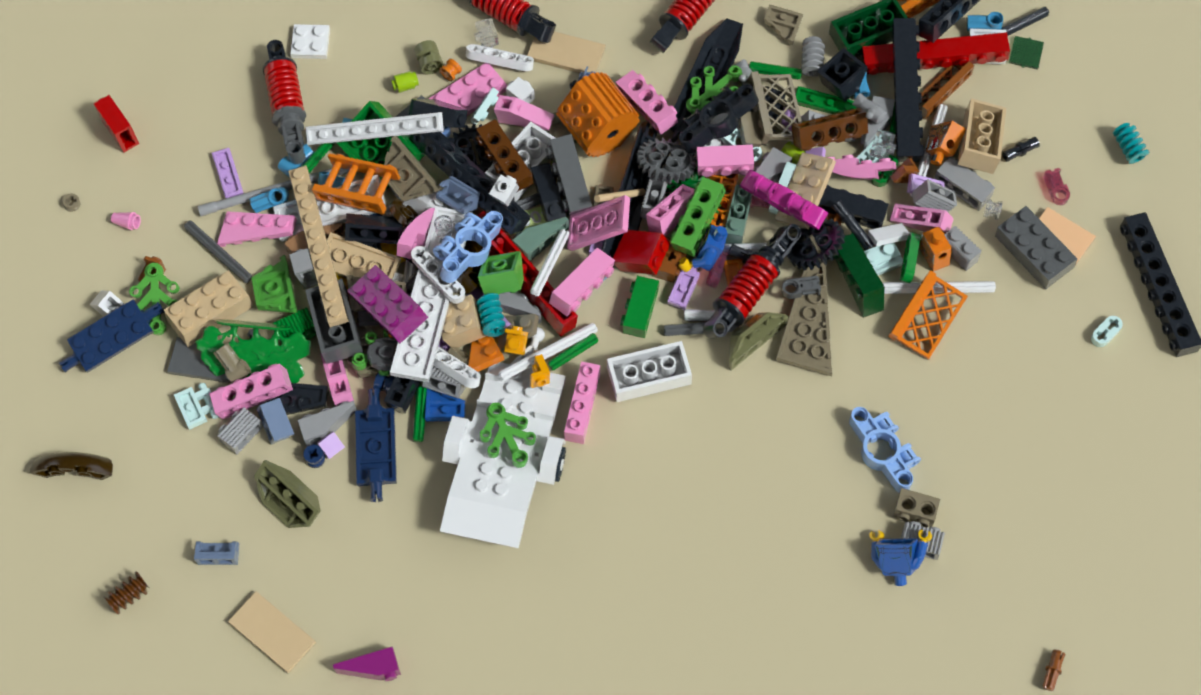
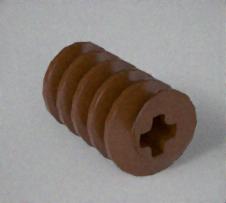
[103,571,149,615]

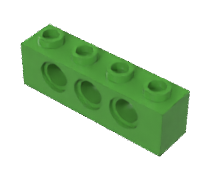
[670,177,726,257]

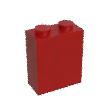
[93,95,139,153]
[613,230,670,275]

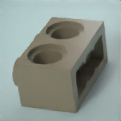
[893,488,940,527]

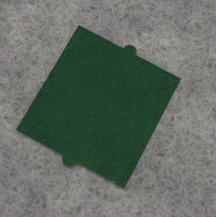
[1009,36,1044,70]

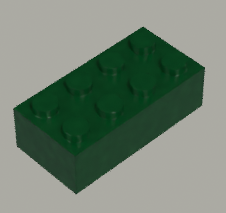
[829,0,908,56]

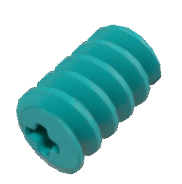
[1113,123,1150,164]
[476,293,506,337]

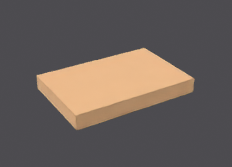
[1039,207,1096,266]

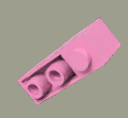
[494,95,555,130]

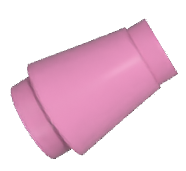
[111,212,141,230]

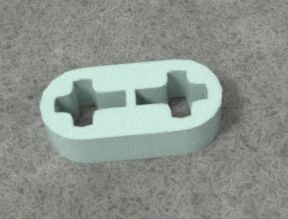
[1091,316,1123,347]

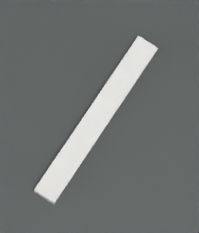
[305,112,444,145]

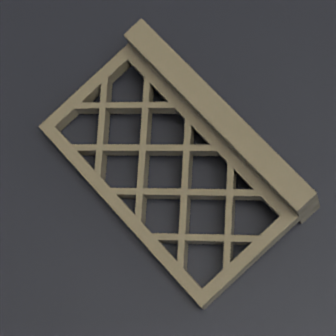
[747,72,802,144]

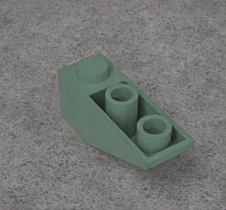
[725,185,753,244]

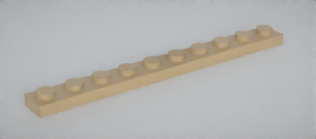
[289,166,349,327]

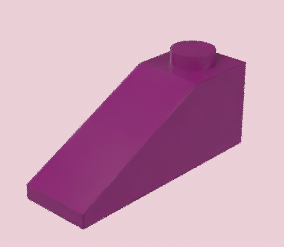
[333,646,401,681]

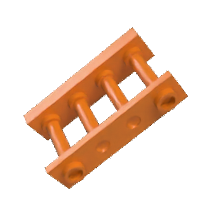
[312,153,400,215]

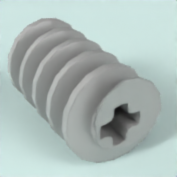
[801,36,825,77]

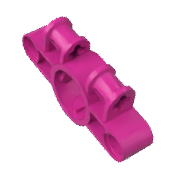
[740,169,829,230]

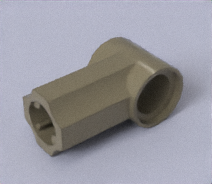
[214,343,251,383]

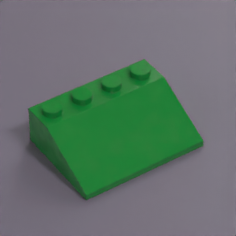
[337,101,425,190]

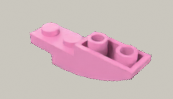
[827,155,896,180]

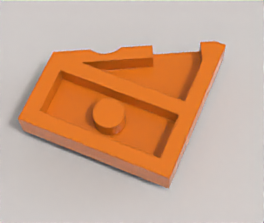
[468,336,505,372]

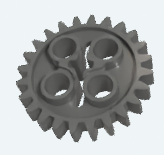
[636,138,697,184]

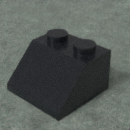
[817,48,867,102]

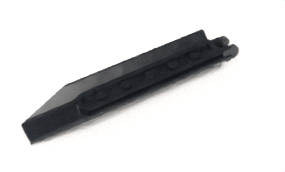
[670,18,743,145]
[602,121,658,267]

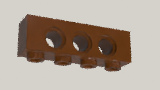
[792,108,868,151]
[475,119,533,192]

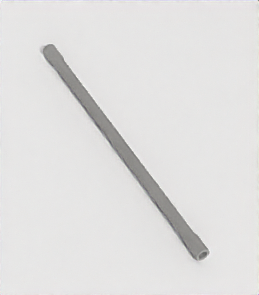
[198,168,349,216]

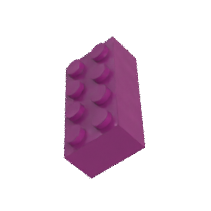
[347,265,429,344]

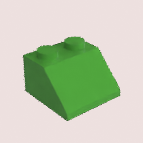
[478,251,524,295]

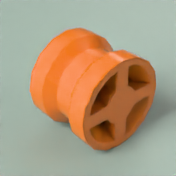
[439,58,462,81]

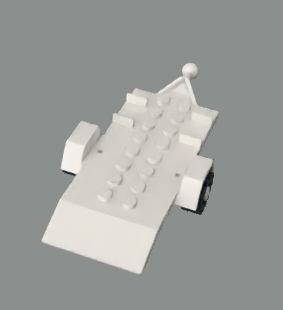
[440,327,566,549]

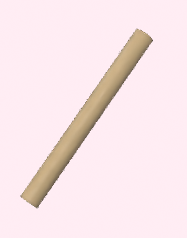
[594,188,646,202]

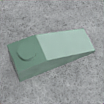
[512,217,569,262]

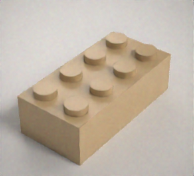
[957,98,1006,174]
[164,270,252,347]

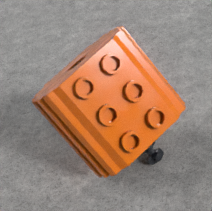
[556,72,640,157]

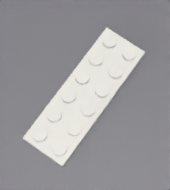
[274,175,387,242]

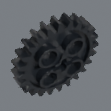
[448,123,497,173]
[787,218,845,271]

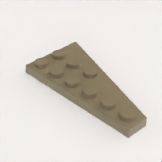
[776,263,832,377]

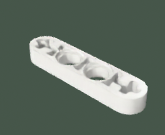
[466,44,534,71]
[411,246,465,304]
[433,346,481,388]

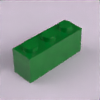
[620,275,659,338]

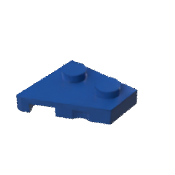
[425,389,465,422]

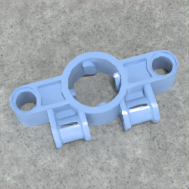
[433,211,503,283]
[849,407,921,493]

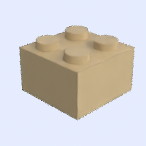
[442,294,486,348]

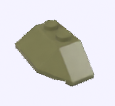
[729,312,788,371]
[254,460,321,528]

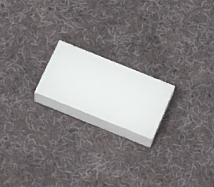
[868,223,909,246]

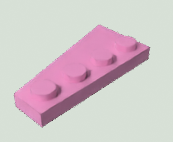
[217,211,297,247]

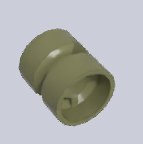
[414,40,444,74]

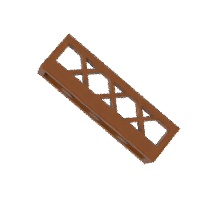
[919,62,975,120]

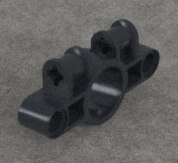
[679,84,759,153]

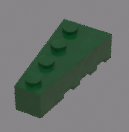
[832,233,885,318]

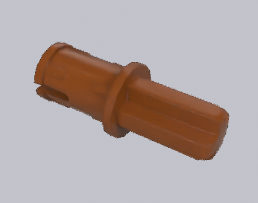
[1042,649,1066,691]

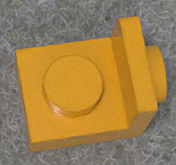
[504,326,528,355]
[530,354,550,388]

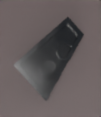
[267,383,329,415]

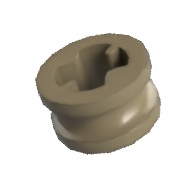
[62,193,81,212]

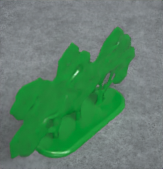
[195,319,311,384]

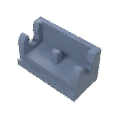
[436,176,480,215]
[256,398,294,445]
[194,541,240,565]

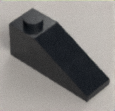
[531,163,566,222]

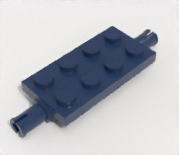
[59,299,164,372]
[355,388,397,502]

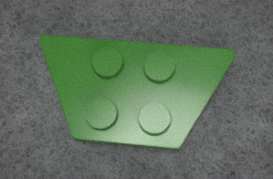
[251,255,297,313]

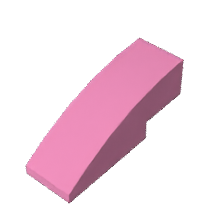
[397,208,435,259]
[320,353,354,407]

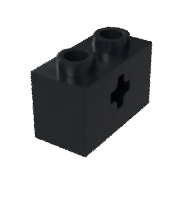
[384,376,420,414]

